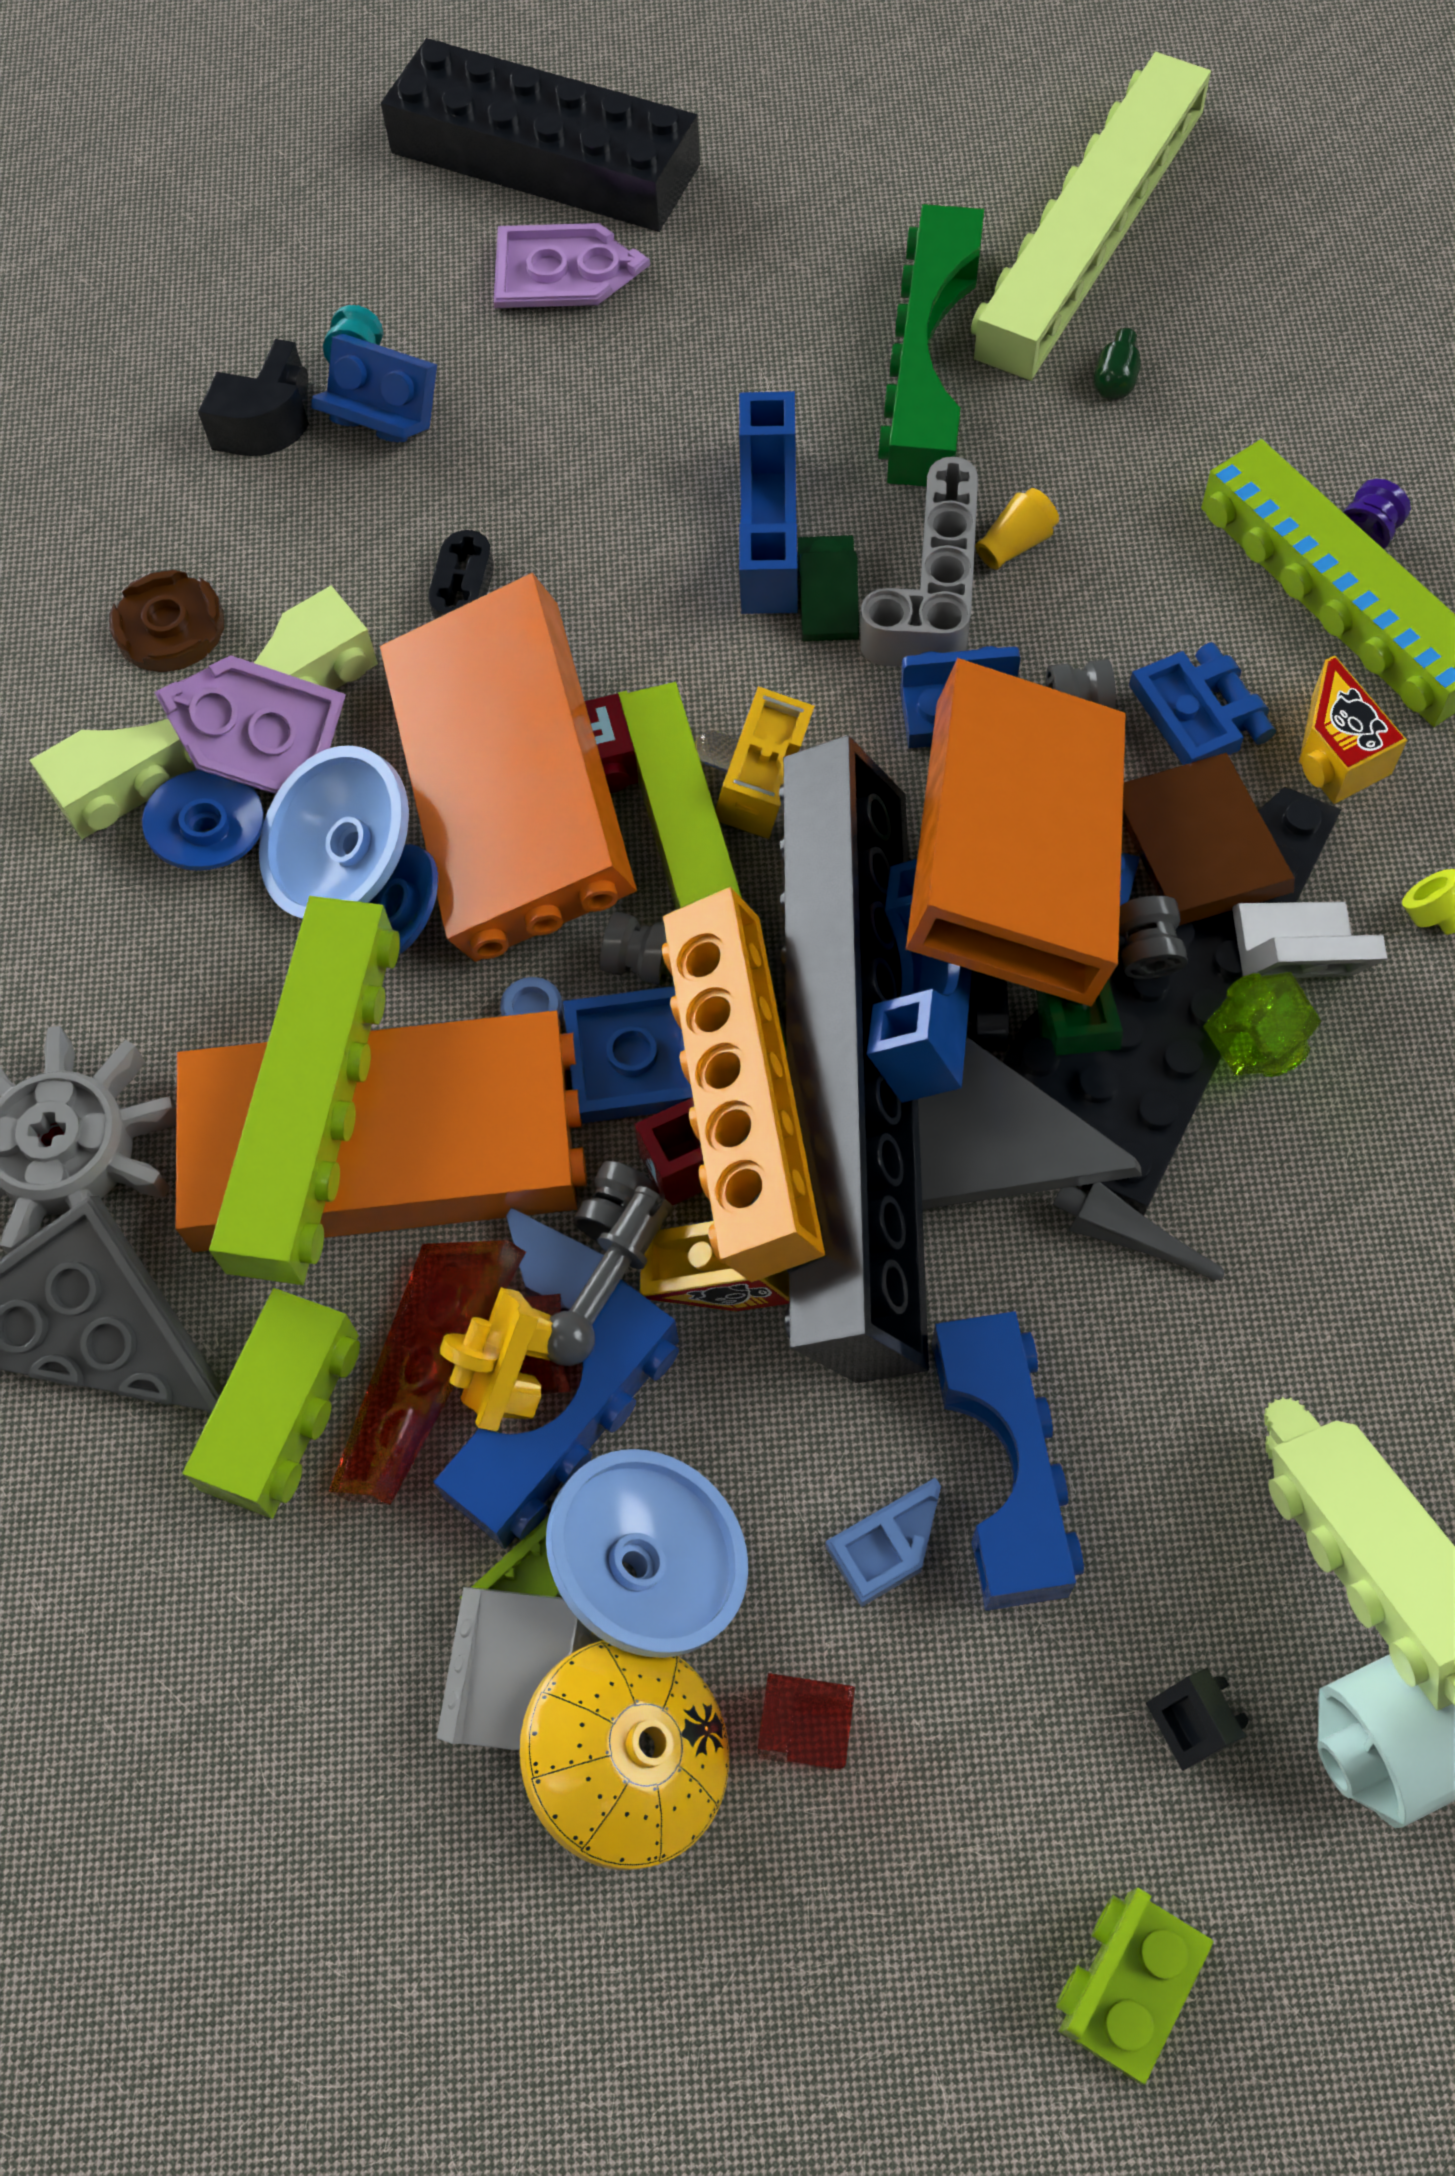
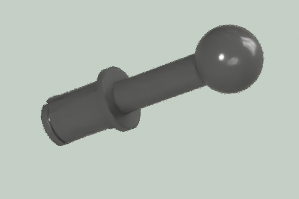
[547,1186,674,1366]

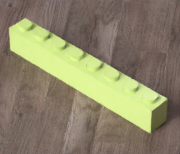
[971,51,1211,381]

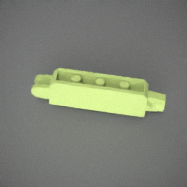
[1264,1397,1455,1711]

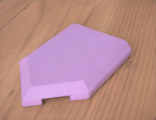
[494,223,650,308]
[154,655,346,795]

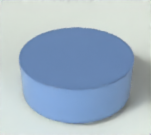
[500,977,564,1025]

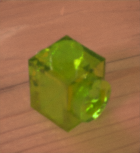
[1203,972,1322,1077]

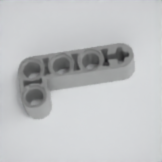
[859,457,978,667]

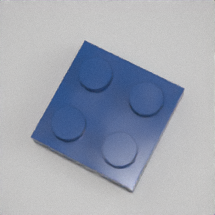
[563,986,693,1123]

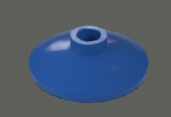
[142,770,264,871]
[368,844,438,955]

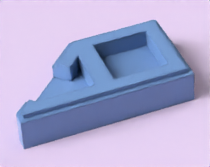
[506,1208,604,1312]
[825,1477,941,1607]

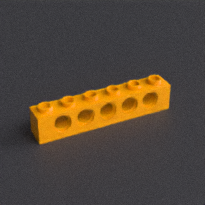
[662,887,825,1282]

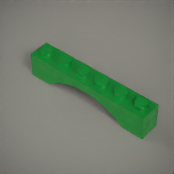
[878,204,985,487]

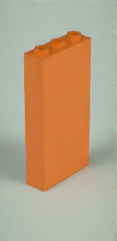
[380,573,637,962]
[906,658,1126,1007]
[176,1010,587,1252]

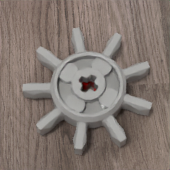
[0,1026,176,1253]

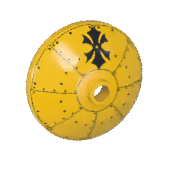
[520,1640,729,1870]

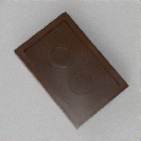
[1122,752,1295,926]

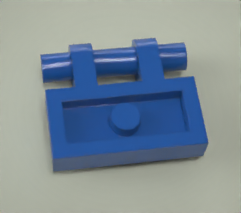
[1129,642,1276,765]

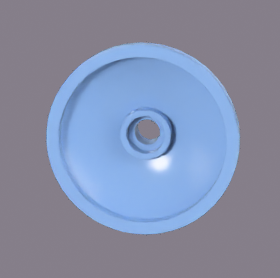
[259,746,409,919]
[546,1449,748,1658]

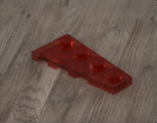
[329,1240,526,1505]

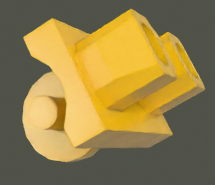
[439,1287,553,1431]

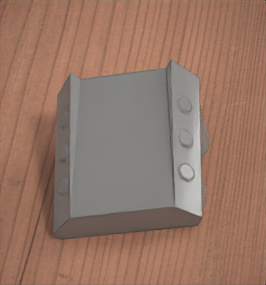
[436,1587,601,1751]

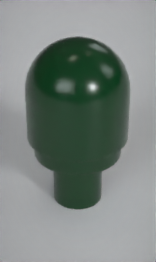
[1094,328,1141,400]

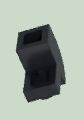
[198,339,309,456]

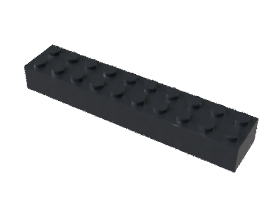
[779,735,929,1383]

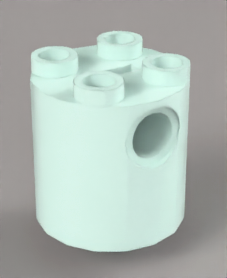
[1317,1654,1455,1828]

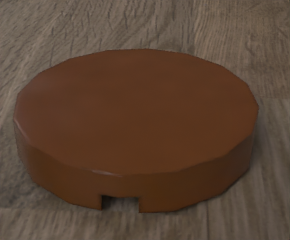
[109,570,225,672]

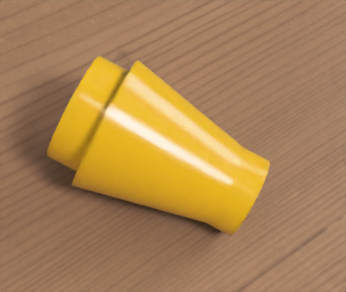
[975,488,1059,570]

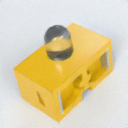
[695,686,815,839]

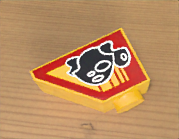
[1299,655,1407,804]
[640,1221,790,1312]

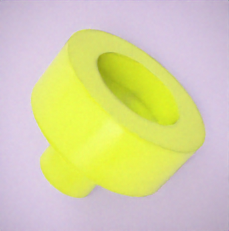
[1402,869,1455,935]

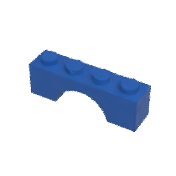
[739,391,798,614]
[867,859,972,1103]
[433,1279,679,1549]
[931,1311,1084,1611]

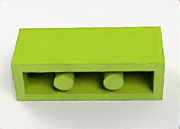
[182,1288,360,1519]

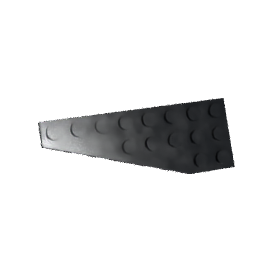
[1003,787,1342,1216]

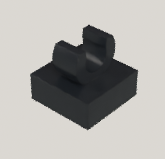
[1146,1668,1249,1771]

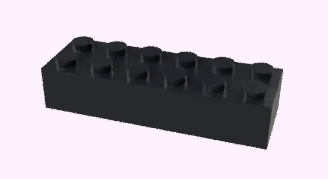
[380,38,700,232]

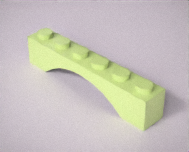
[30,585,378,839]

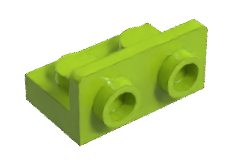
[1056,1887,1214,2085]

